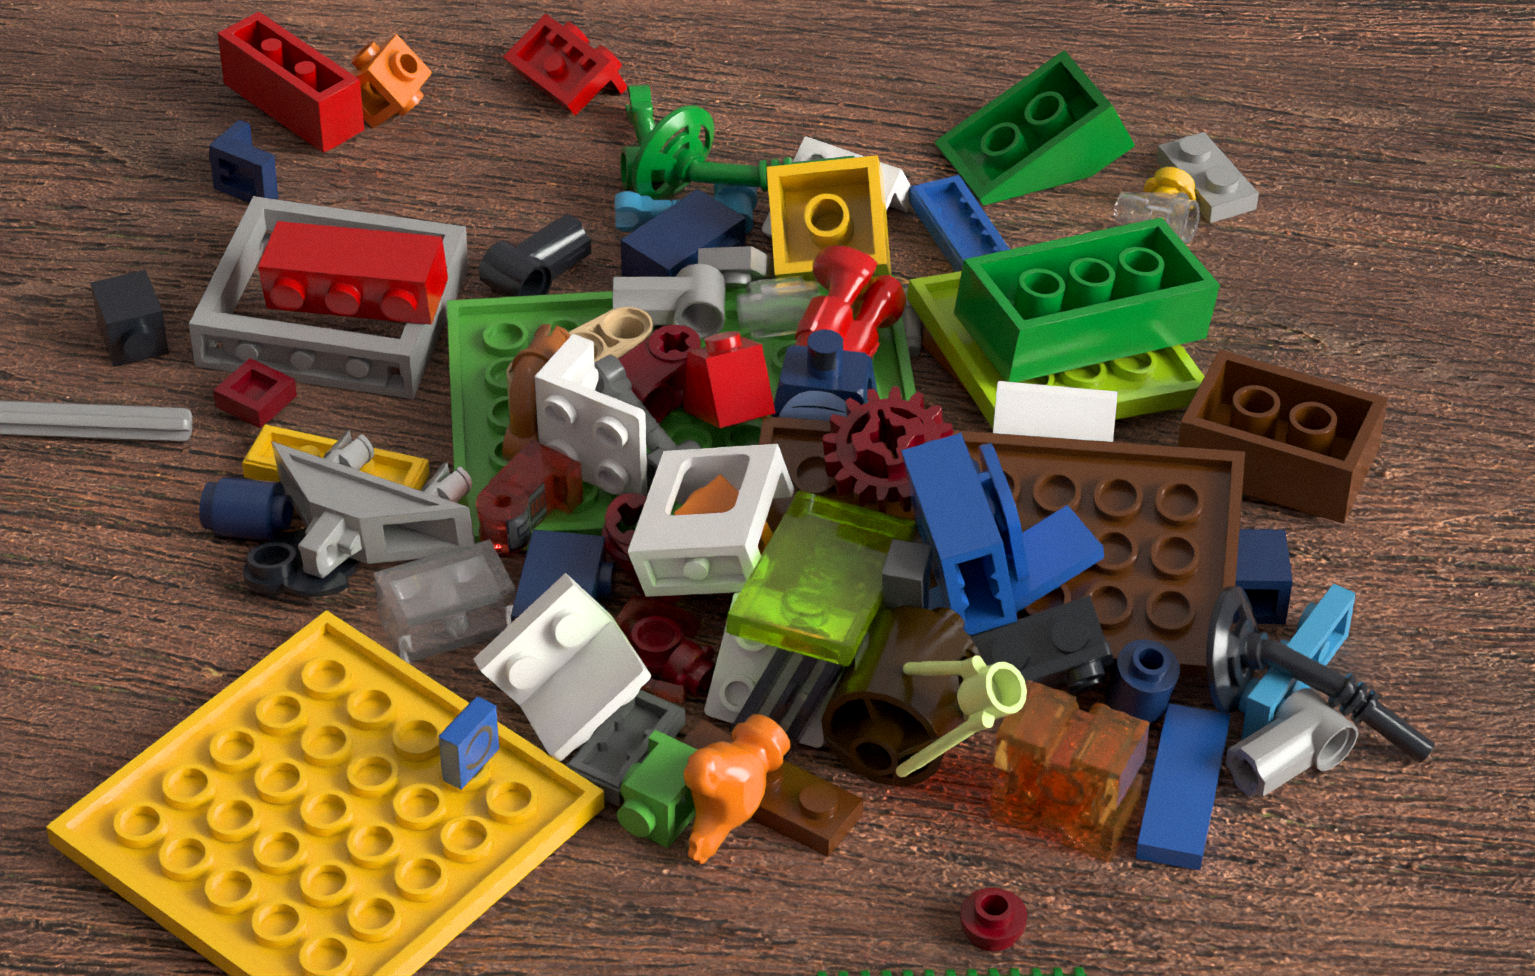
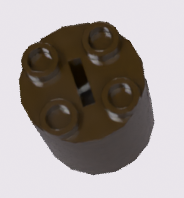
[821,606,981,786]

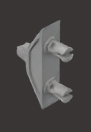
[271,430,477,578]

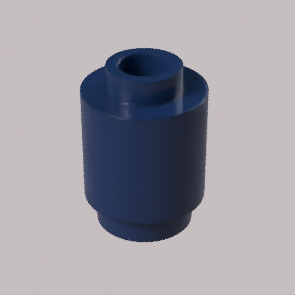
[199,477,294,541]
[1105,640,1180,729]

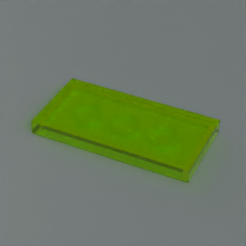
[725,490,916,666]

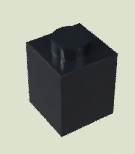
[90,270,169,367]

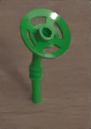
[632,105,855,200]

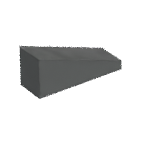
[882,539,932,609]

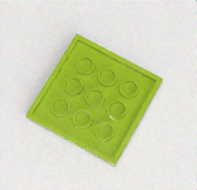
[906,271,1205,429]

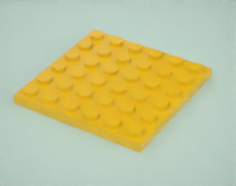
[46,610,604,976]

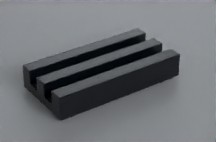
[729,621,851,762]

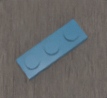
[1239,583,1356,740]

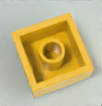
[766,155,891,282]

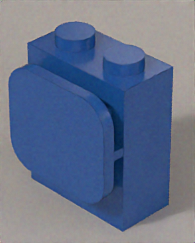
[901,433,1030,635]

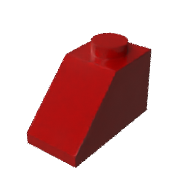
[682,331,776,428]

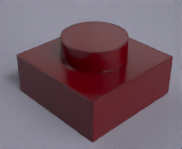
[213,358,297,429]

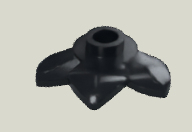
[243,528,361,597]

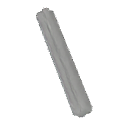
[0,400,193,442]

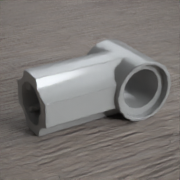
[613,264,725,340]
[1225,688,1358,797]

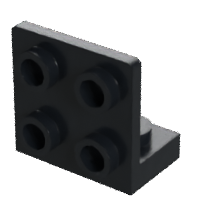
[971,596,1114,714]

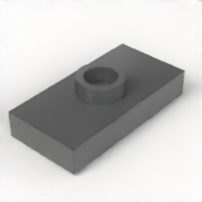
[566,690,686,807]

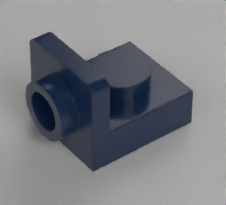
[209,120,279,203]

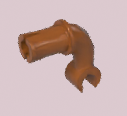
[502,324,570,467]

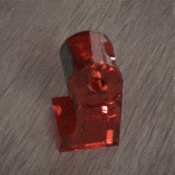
[476,440,583,555]

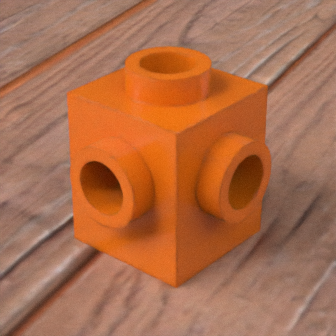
[350,34,432,129]

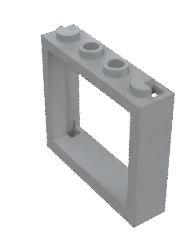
[189,196,469,399]

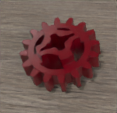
[822,386,953,514]

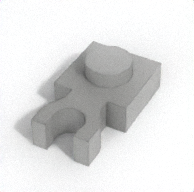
[698,246,777,288]

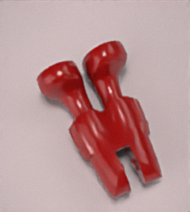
[794,246,906,360]

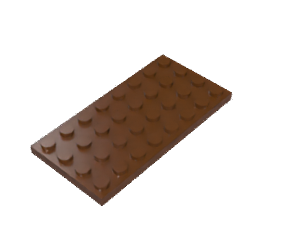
[736,416,1245,678]

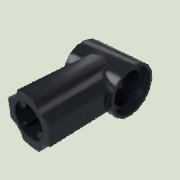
[478,214,592,297]

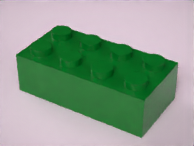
[954,217,1220,382]

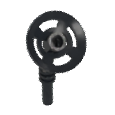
[1206,586,1434,763]

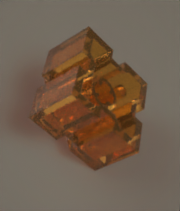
[990,680,1150,863]

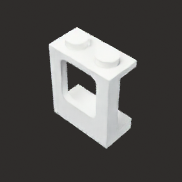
[628,444,794,597]

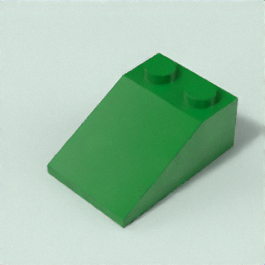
[934,50,1135,206]

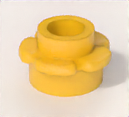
[1143,167,1196,217]

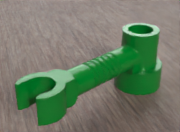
[620,85,665,190]

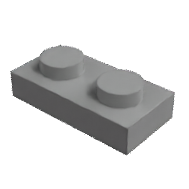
[1156,132,1259,223]

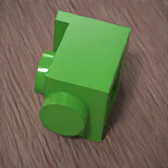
[617,730,697,848]

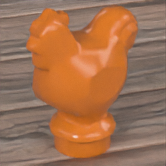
[683,714,790,865]

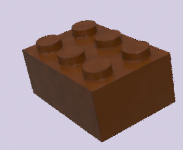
[1178,349,1388,524]

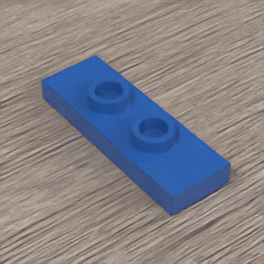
[909,175,1010,272]

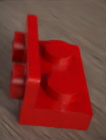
[503,13,627,116]

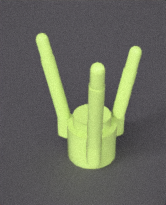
[896,656,1027,777]

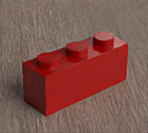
[217,11,364,153]
[258,221,448,325]

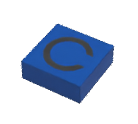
[439,696,499,790]

